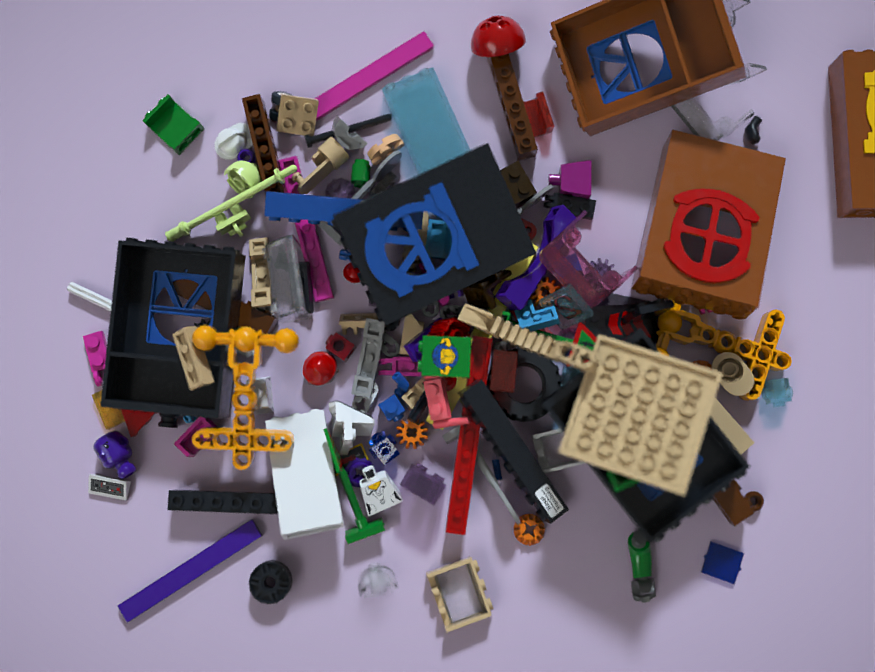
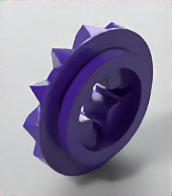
[345,457,375,487]

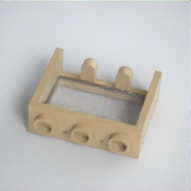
[426,556,493,632]

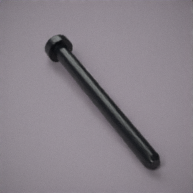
[304,114,392,148]

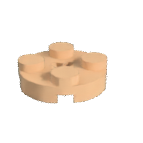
[367,134,405,166]

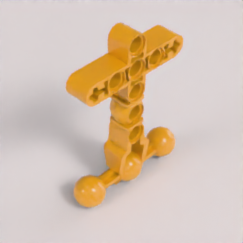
[655,300,792,401]
[192,325,299,470]

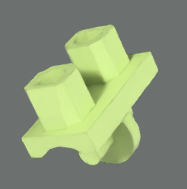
[214,204,252,237]

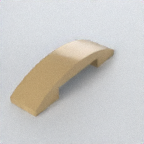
[249,237,273,308]

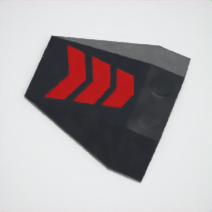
[578,290,660,344]

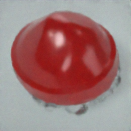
[303,351,339,386]

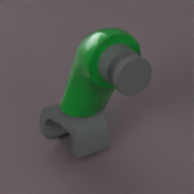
[628,530,656,603]

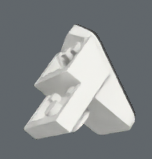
[329,401,375,455]

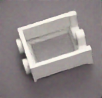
[532,429,586,473]

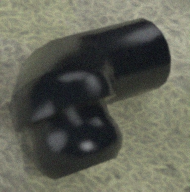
[745,116,762,144]

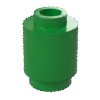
[351,159,371,188]

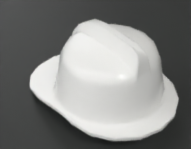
[215,123,253,160]

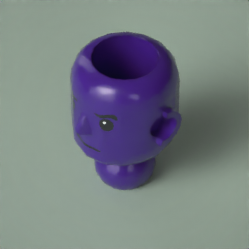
[93,431,136,479]

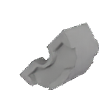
[332,115,367,150]

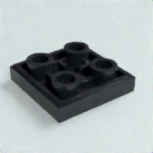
[621,298,675,325]

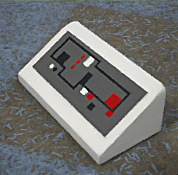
[88,474,131,500]

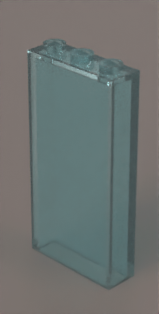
[382,67,470,174]

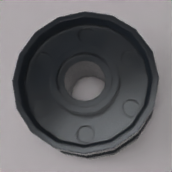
[249,560,293,604]

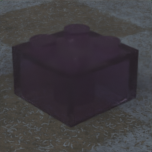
[399,463,446,506]

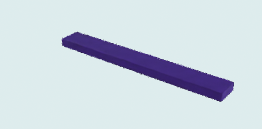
[118,519,263,623]

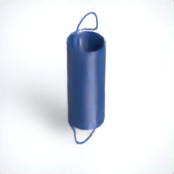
[492,453,502,486]

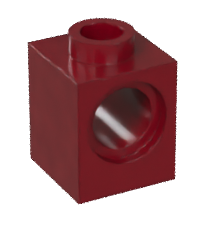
[325,332,356,362]

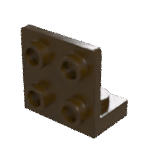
[462,269,512,310]

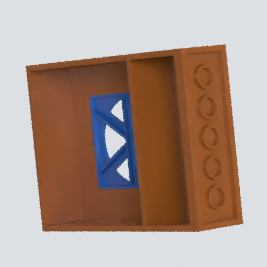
[550,0,746,136]

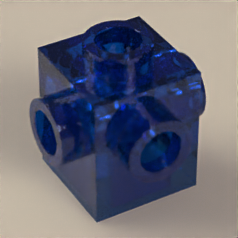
[368,430,400,466]

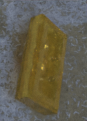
[92,390,125,430]

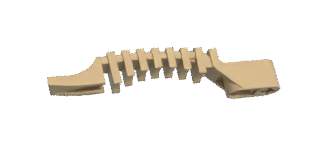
[399,212,429,356]
[458,304,599,373]

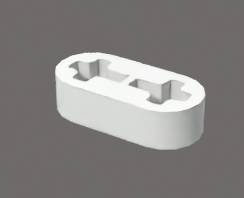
[352,383,379,414]

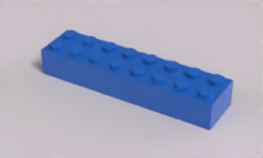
[264,191,423,232]

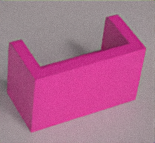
[174,417,219,457]

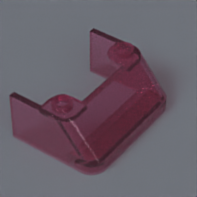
[539,210,638,309]

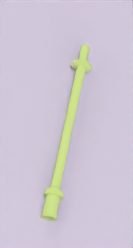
[165,165,297,242]

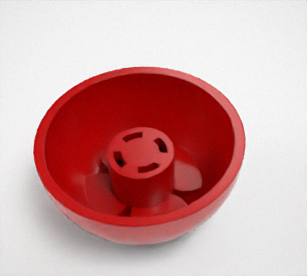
[471,15,526,57]

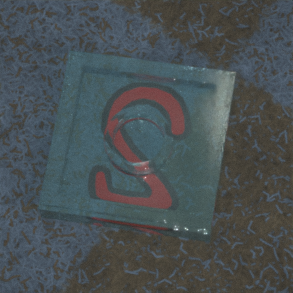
[539,284,594,330]

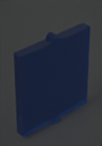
[701,541,744,585]

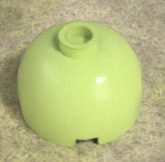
[224,160,262,199]

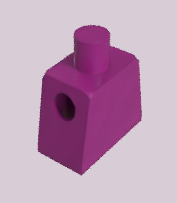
[548,160,592,199]

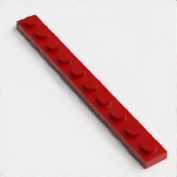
[445,336,493,535]

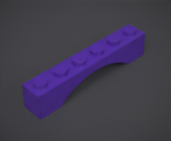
[495,205,579,311]

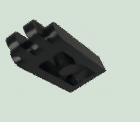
[543,193,596,220]

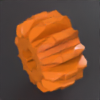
[529,277,560,309]
[396,419,429,449]

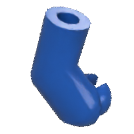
[392,372,410,398]

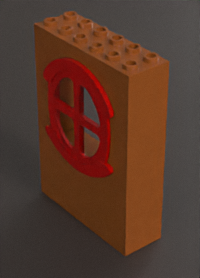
[631,129,786,320]

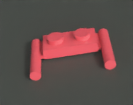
[423,376,471,429]

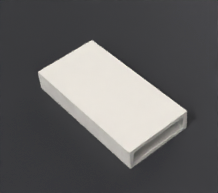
[265,409,344,540]

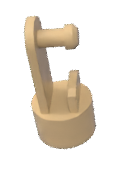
[292,137,350,194]

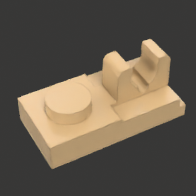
[339,313,379,335]

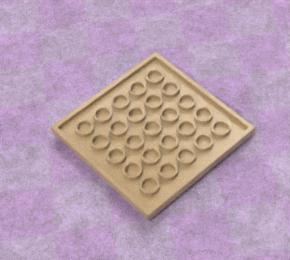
[559,334,722,496]

